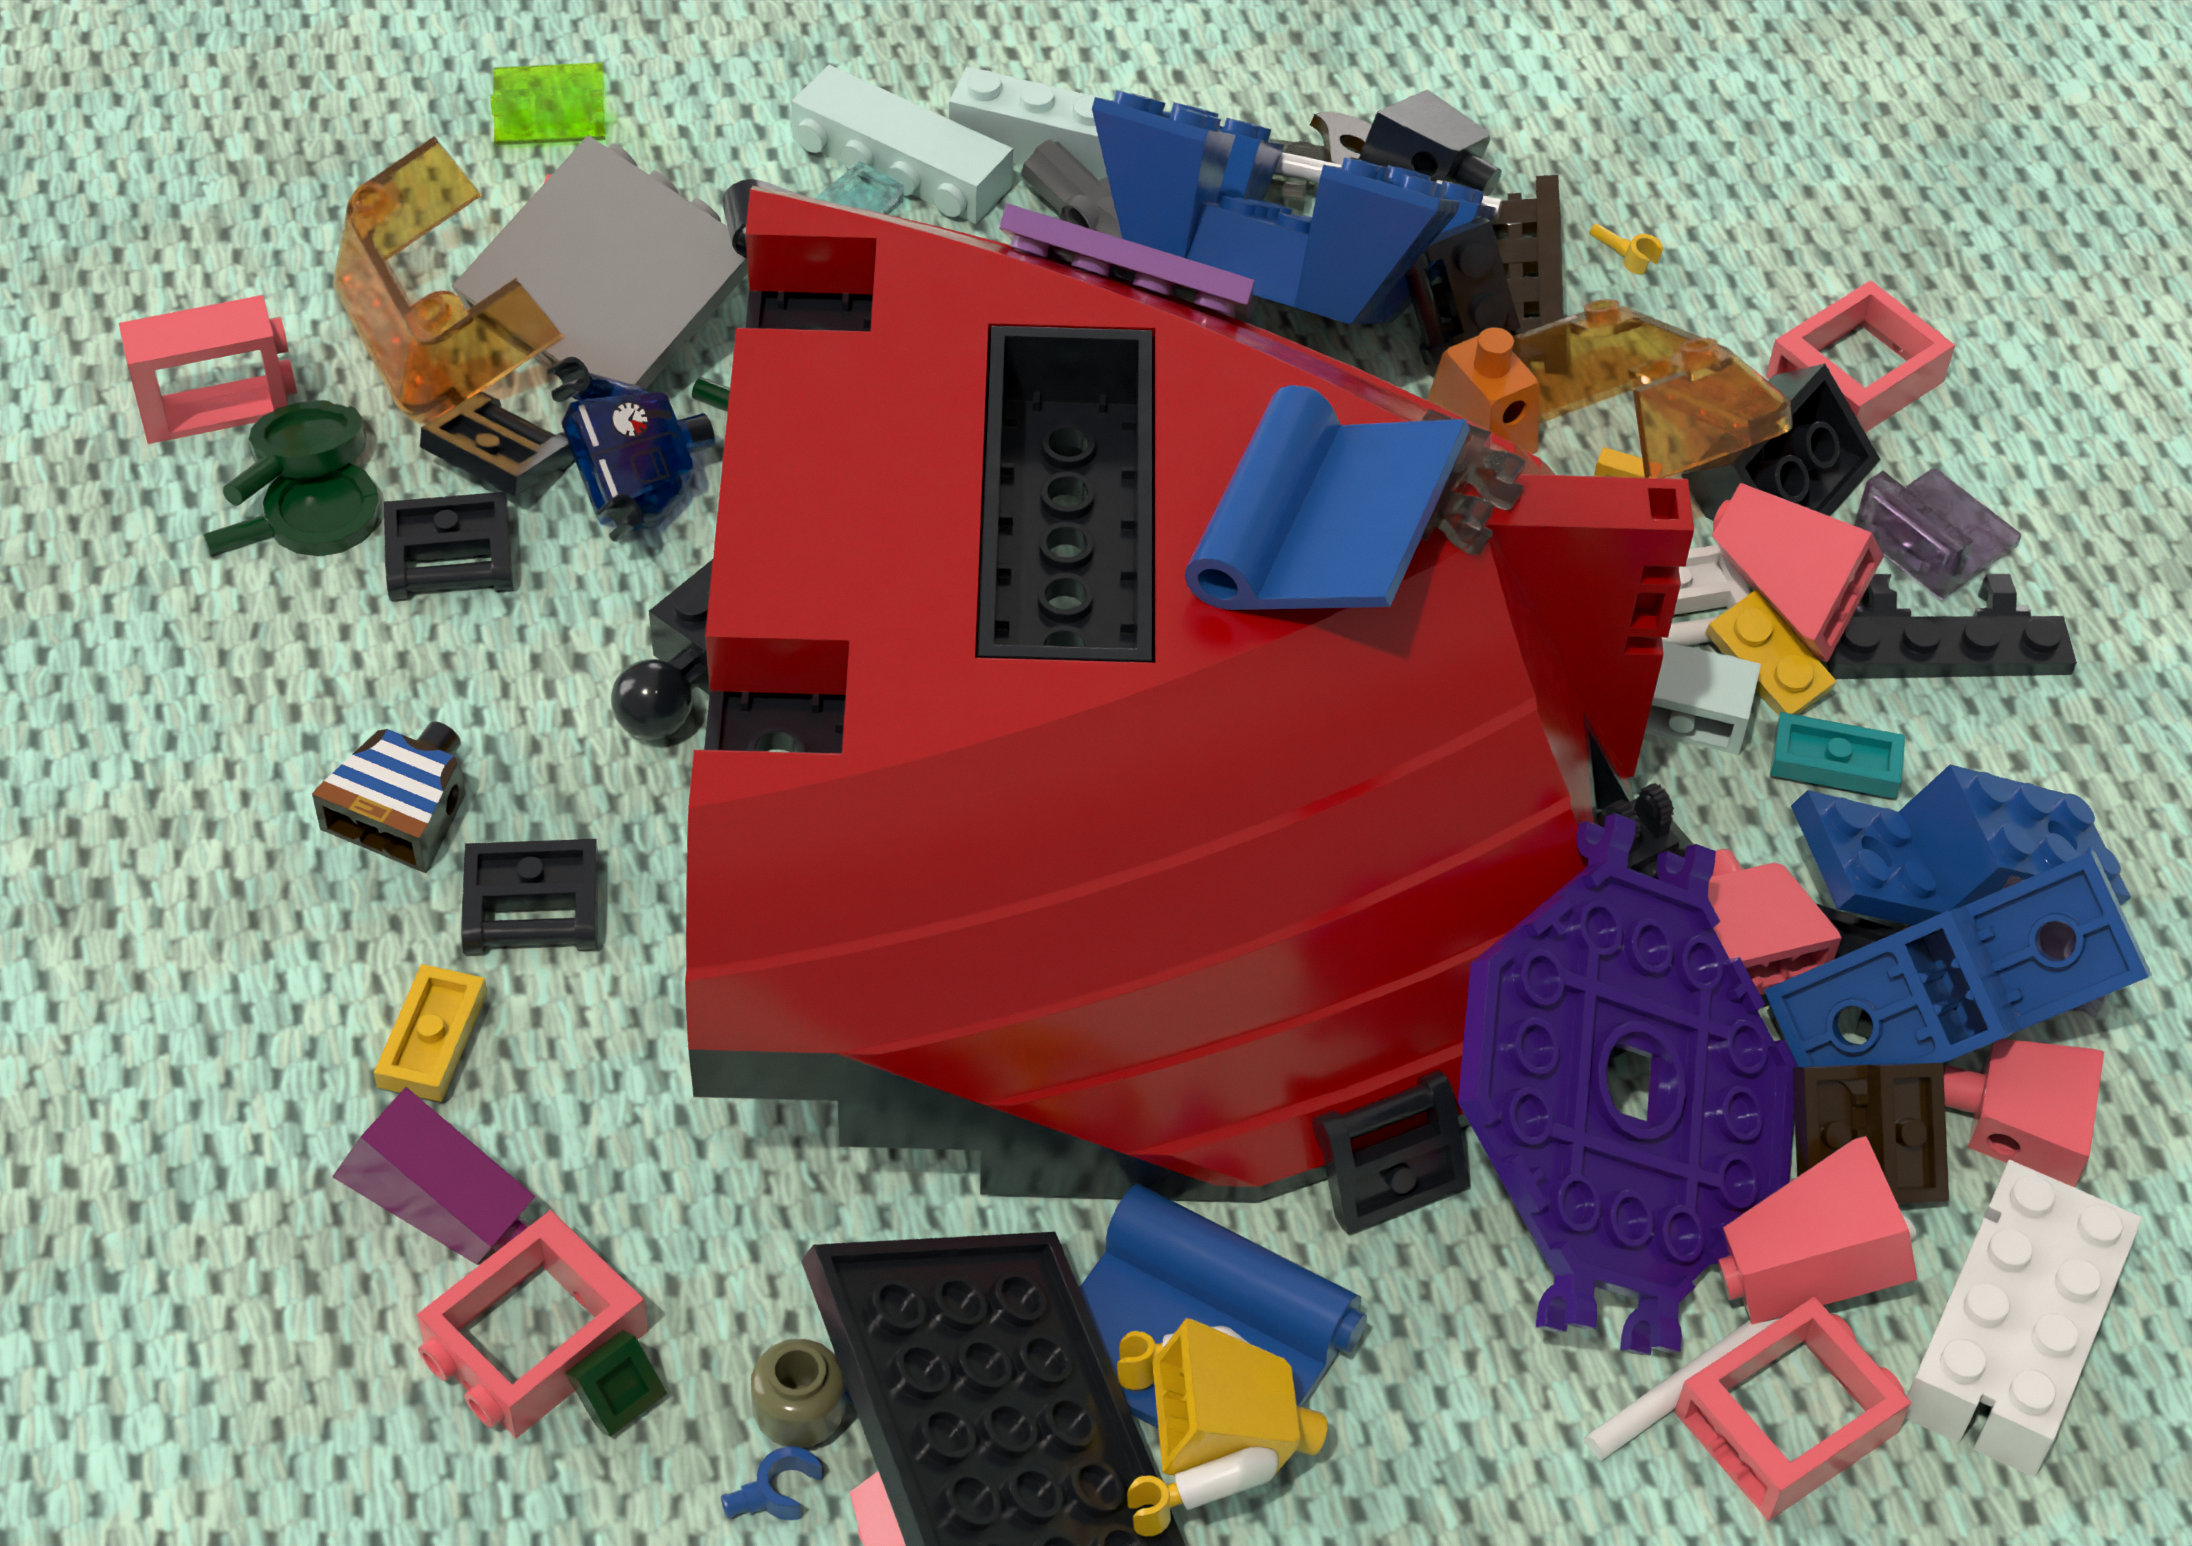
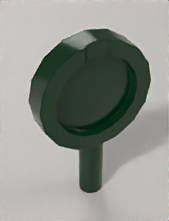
[223,400,367,506]
[203,463,381,557]

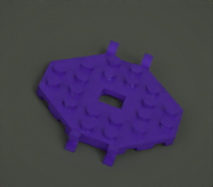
[1458,813,1797,1355]

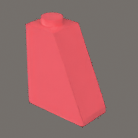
[1712,483,1884,663]
[1717,1136,1917,1325]

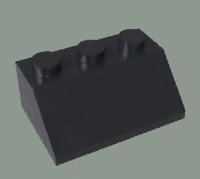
[1681,363,1881,521]

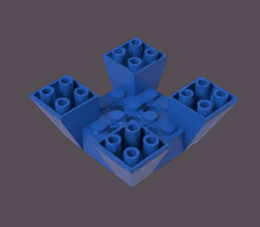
[1092,90,1496,325]

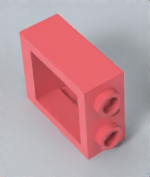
[1766,280,1955,433]
[118,295,297,444]
[416,1210,648,1439]
[1674,1296,1912,1521]

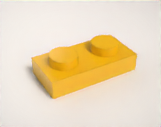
[1705,590,1837,715]
[374,964,488,1102]

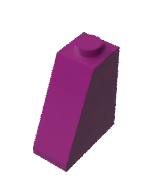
[332,1087,536,1265]

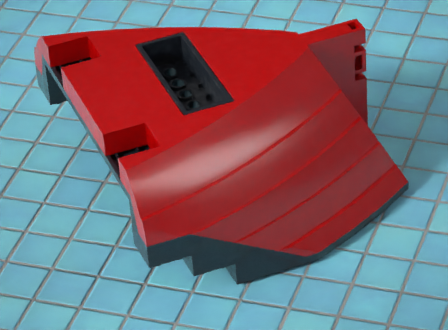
[685,186,1694,1201]

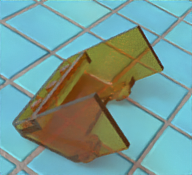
[333,136,564,424]
[1513,299,1793,478]

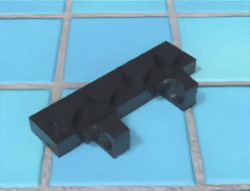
[1826,574,2077,679]

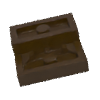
[1793,1062,1949,1204]

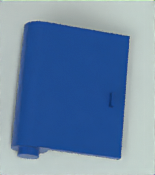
[1184,385,1470,610]
[1079,1184,1367,1429]

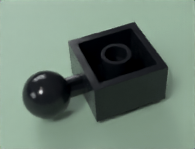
[611,559,713,740]

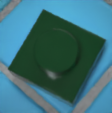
[565,1330,668,1437]

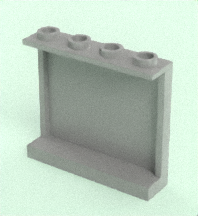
[452,135,748,411]

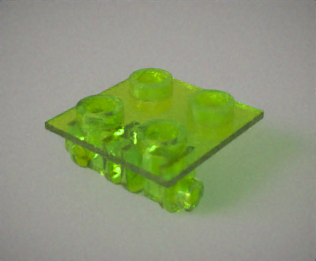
[490,62,606,145]

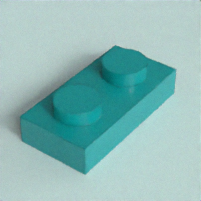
[1770,712,1905,799]

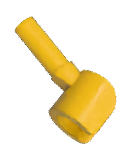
[1589,223,1663,275]

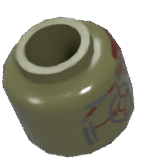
[751,1339,846,1448]

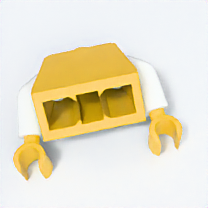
[1117,1318,1327,1536]

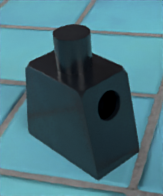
[1358,89,1502,196]

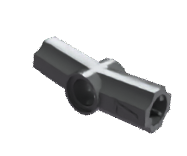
[1021,139,1122,239]

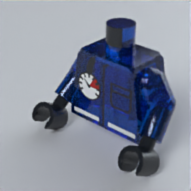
[546,356,715,542]

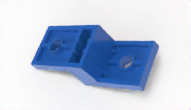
[1791,764,2131,926]
[1764,851,2152,1067]

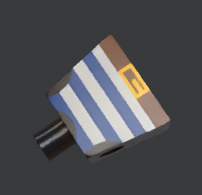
[312,721,466,873]

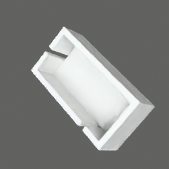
[1905,1160,2143,1478]

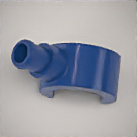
[721,1446,822,1520]

